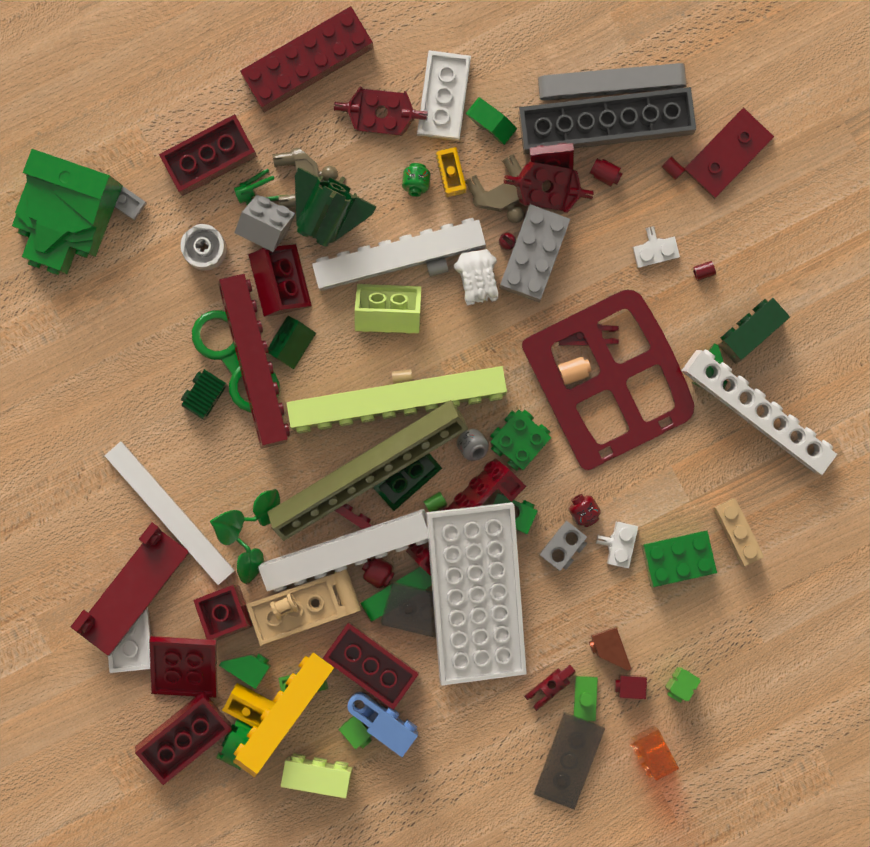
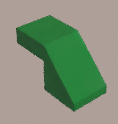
[466,97,517,145]

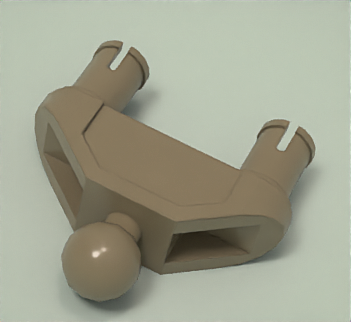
[273,148,338,208]
[465,154,524,223]

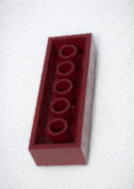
[240,6,374,113]

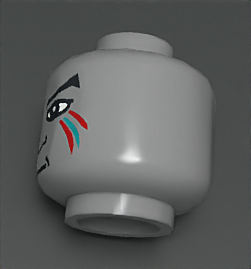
[457,429,489,461]

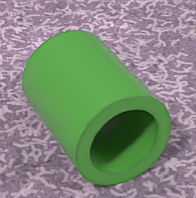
[423,492,448,512]

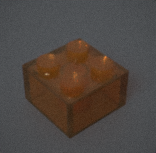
[630,726,679,781]

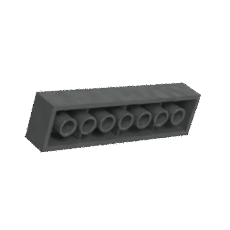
[518,87,696,155]

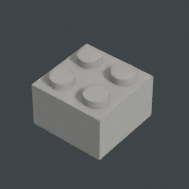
[234,195,295,252]

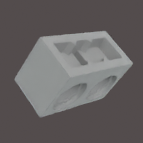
[539,521,587,571]

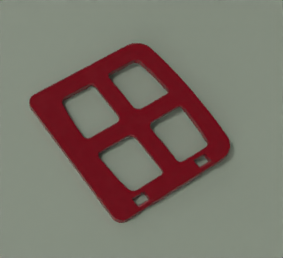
[522,289,695,470]

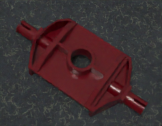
[334,86,428,136]
[504,161,594,213]

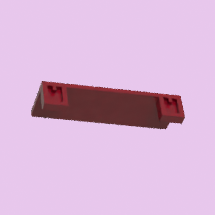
[406,458,526,576]
[70,522,189,656]

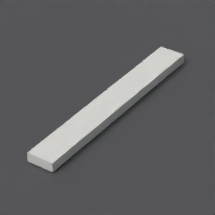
[105,441,235,585]

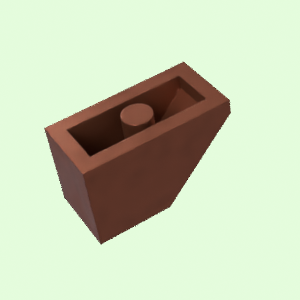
[589,627,631,671]

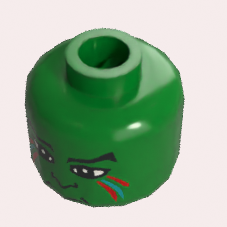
[402,163,431,197]

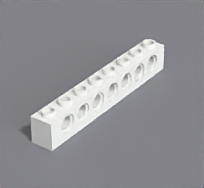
[681,349,837,475]

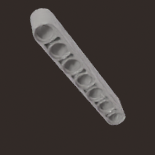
[538,63,687,100]

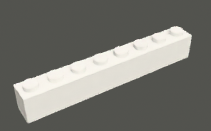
[312,218,486,291]
[258,509,428,592]

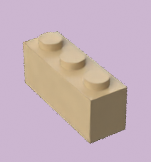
[713,498,764,567]

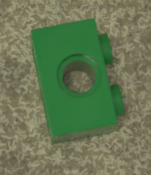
[493,493,538,534]

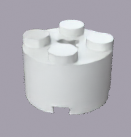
[180,224,227,271]

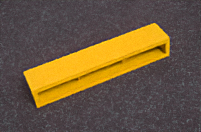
[233,652,334,778]

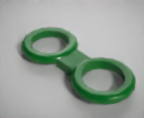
[192,310,280,412]

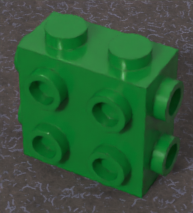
[490,409,552,471]

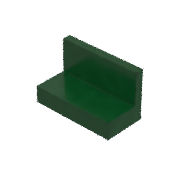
[268,316,316,369]

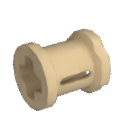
[270,593,298,620]

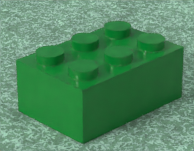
[641,530,717,587]

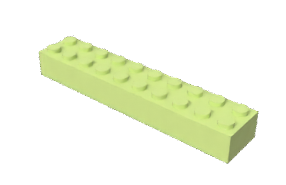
[287,366,507,433]

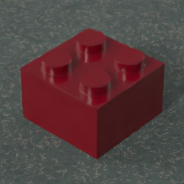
[193,585,254,641]

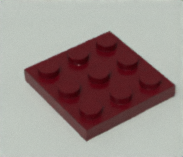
[149,636,217,698]

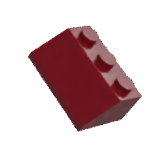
[248,244,312,317]

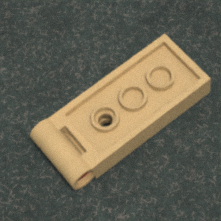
[246,569,361,646]

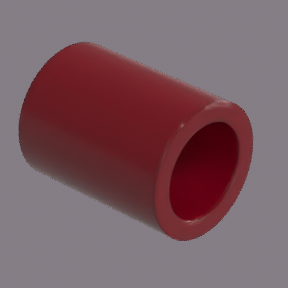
[662,156,686,180]
[693,261,716,281]

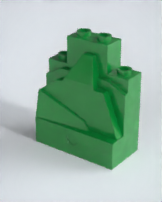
[12,149,123,276]

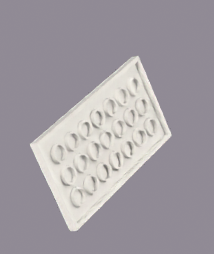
[426,503,527,686]

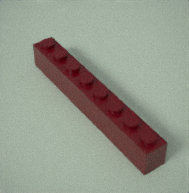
[218,274,290,449]

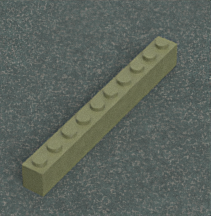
[267,400,468,541]

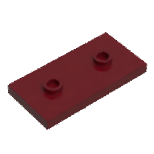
[685,107,774,199]

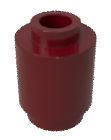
[590,158,623,187]

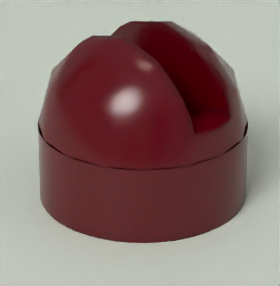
[499,232,516,250]

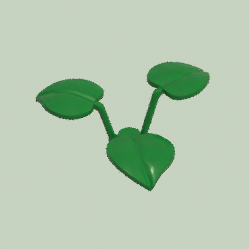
[210,489,280,584]

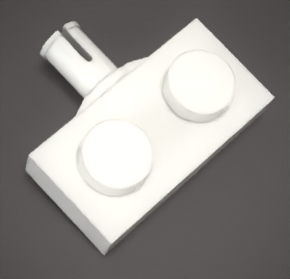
[632,226,680,268]
[596,521,638,569]

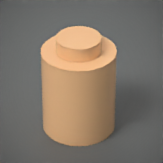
[557,357,592,385]

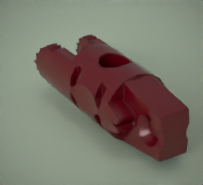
[524,665,576,711]

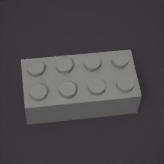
[500,204,570,303]

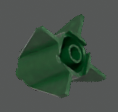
[295,167,377,247]

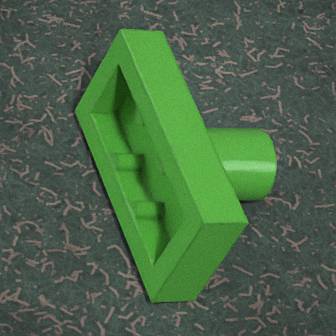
[573,676,598,721]

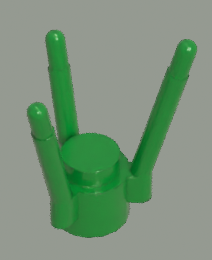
[234,169,285,205]

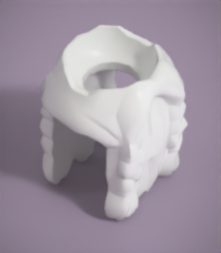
[454,249,498,305]

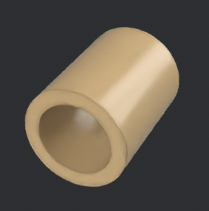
[392,369,413,384]

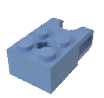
[347,692,418,757]

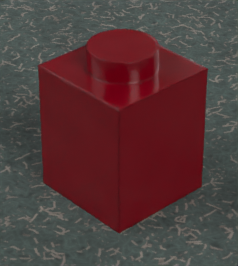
[614,675,647,699]

